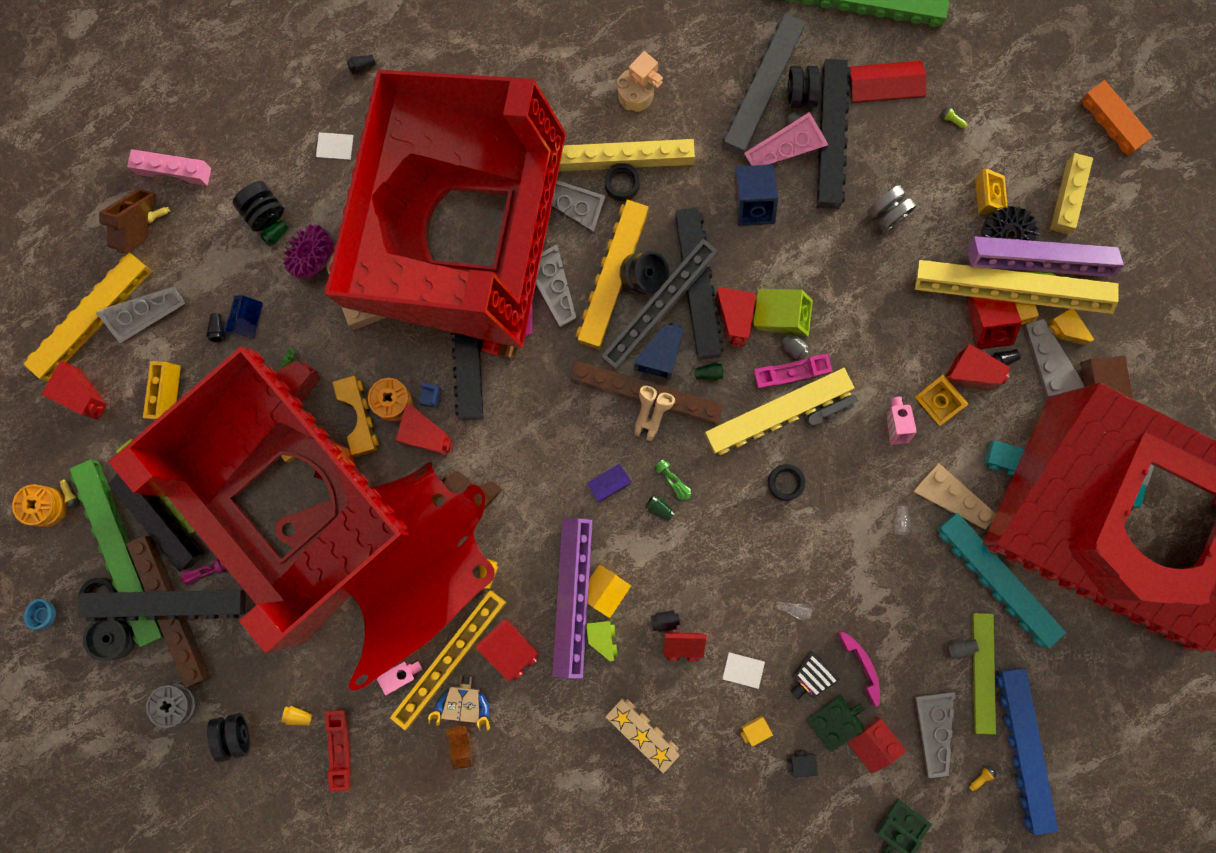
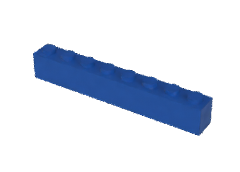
[996,667,1059,835]

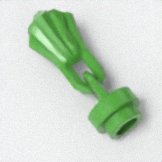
[655,459,691,501]

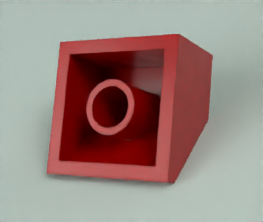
[847,716,907,774]

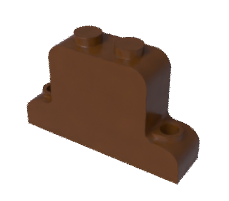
[99,189,156,254]
[432,472,503,510]

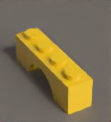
[332,376,379,457]

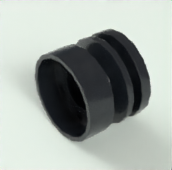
[232,181,284,232]

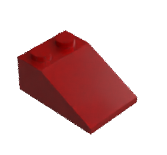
[663,632,706,661]

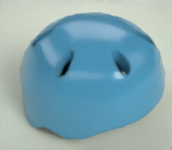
[24,599,56,630]

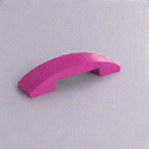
[754,353,833,389]
[837,631,880,707]

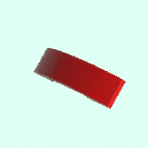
[324,710,350,792]

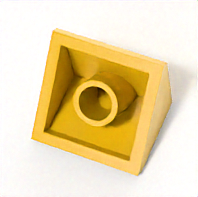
[975,168,1007,214]
[915,375,968,426]
[588,564,631,618]

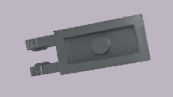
[805,395,858,426]

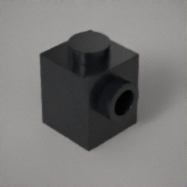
[787,750,818,778]

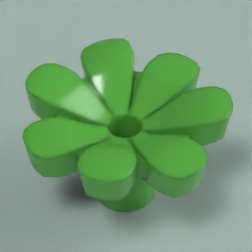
[279,348,300,369]

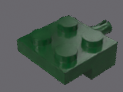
[807,694,865,752]
[875,798,932,853]

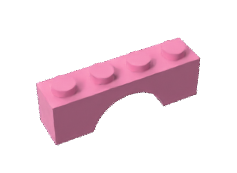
[127,149,211,186]

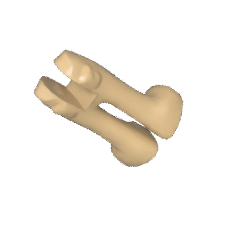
[634,386,675,441]

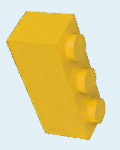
[143,361,181,420]

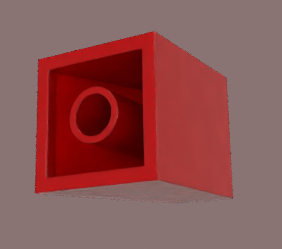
[715,287,756,348]
[968,296,1022,349]
[945,344,1011,391]
[41,360,107,420]
[275,361,320,402]
[396,403,453,457]
[475,619,539,681]

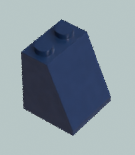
[735,164,778,226]
[634,323,684,380]

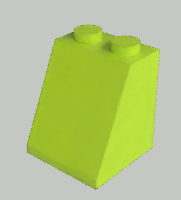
[752,289,813,337]

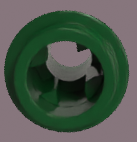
[260,220,288,246]
[695,362,723,381]
[645,495,675,521]

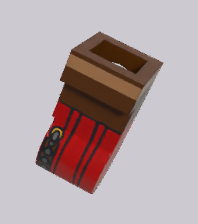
[480,340,517,361]

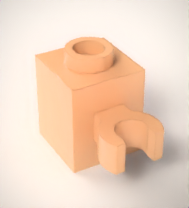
[629,51,663,88]

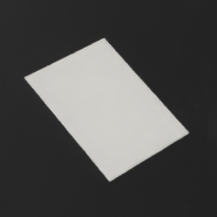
[316,132,353,160]
[723,652,765,689]

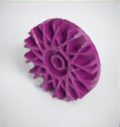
[282,224,333,279]

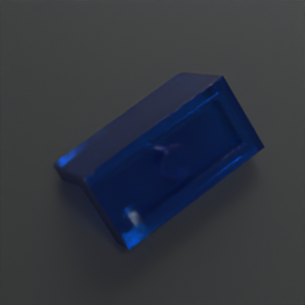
[225,295,263,338]

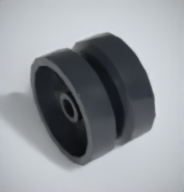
[787,66,820,108]
[620,251,669,294]
[83,617,135,661]
[207,713,250,763]

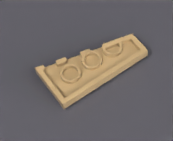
[912,463,996,530]

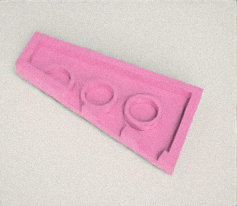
[744,112,828,166]

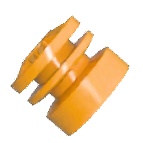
[368,378,414,422]
[12,484,67,527]

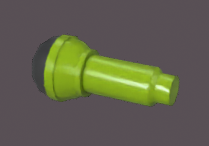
[941,107,968,129]

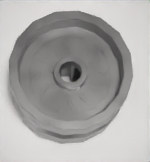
[867,185,917,232]

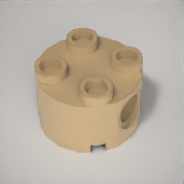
[617,70,654,112]

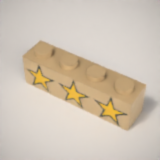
[605,698,680,773]

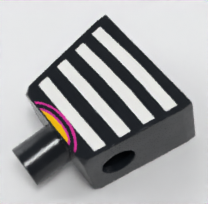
[790,651,840,700]

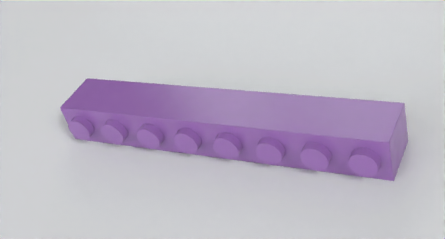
[967,236,1124,277]
[552,518,593,678]

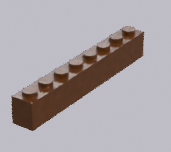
[570,360,723,426]
[126,535,211,688]

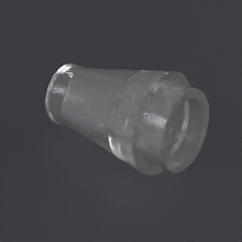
[892,506,912,536]

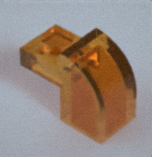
[446,726,473,769]

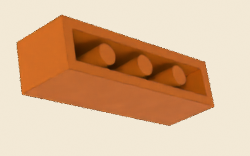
[1081,80,1153,156]

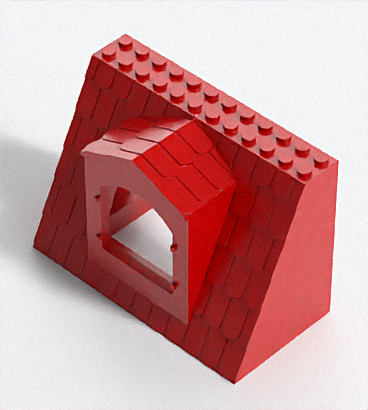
[325,70,566,348]
[108,346,410,653]
[982,383,1216,653]

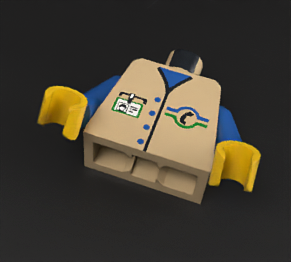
[428,675,490,731]

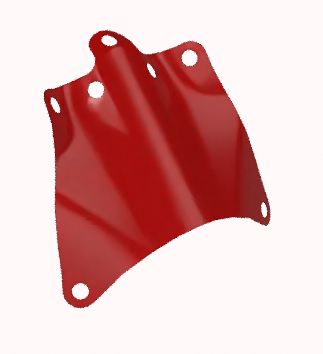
[275,462,495,691]

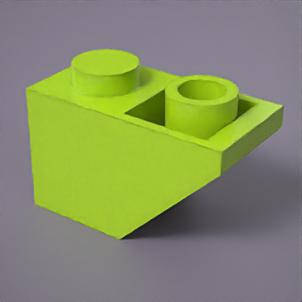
[587,621,618,661]

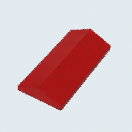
[849,61,926,103]

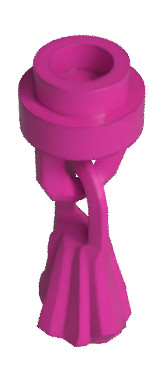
[181,558,226,585]

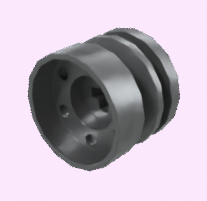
[146,683,199,728]

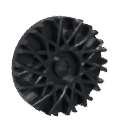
[981,206,1040,241]

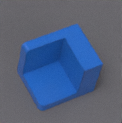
[418,382,442,408]

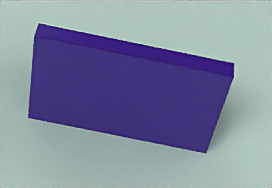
[587,464,632,503]

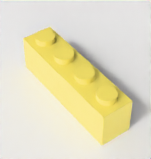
[1050,153,1093,235]

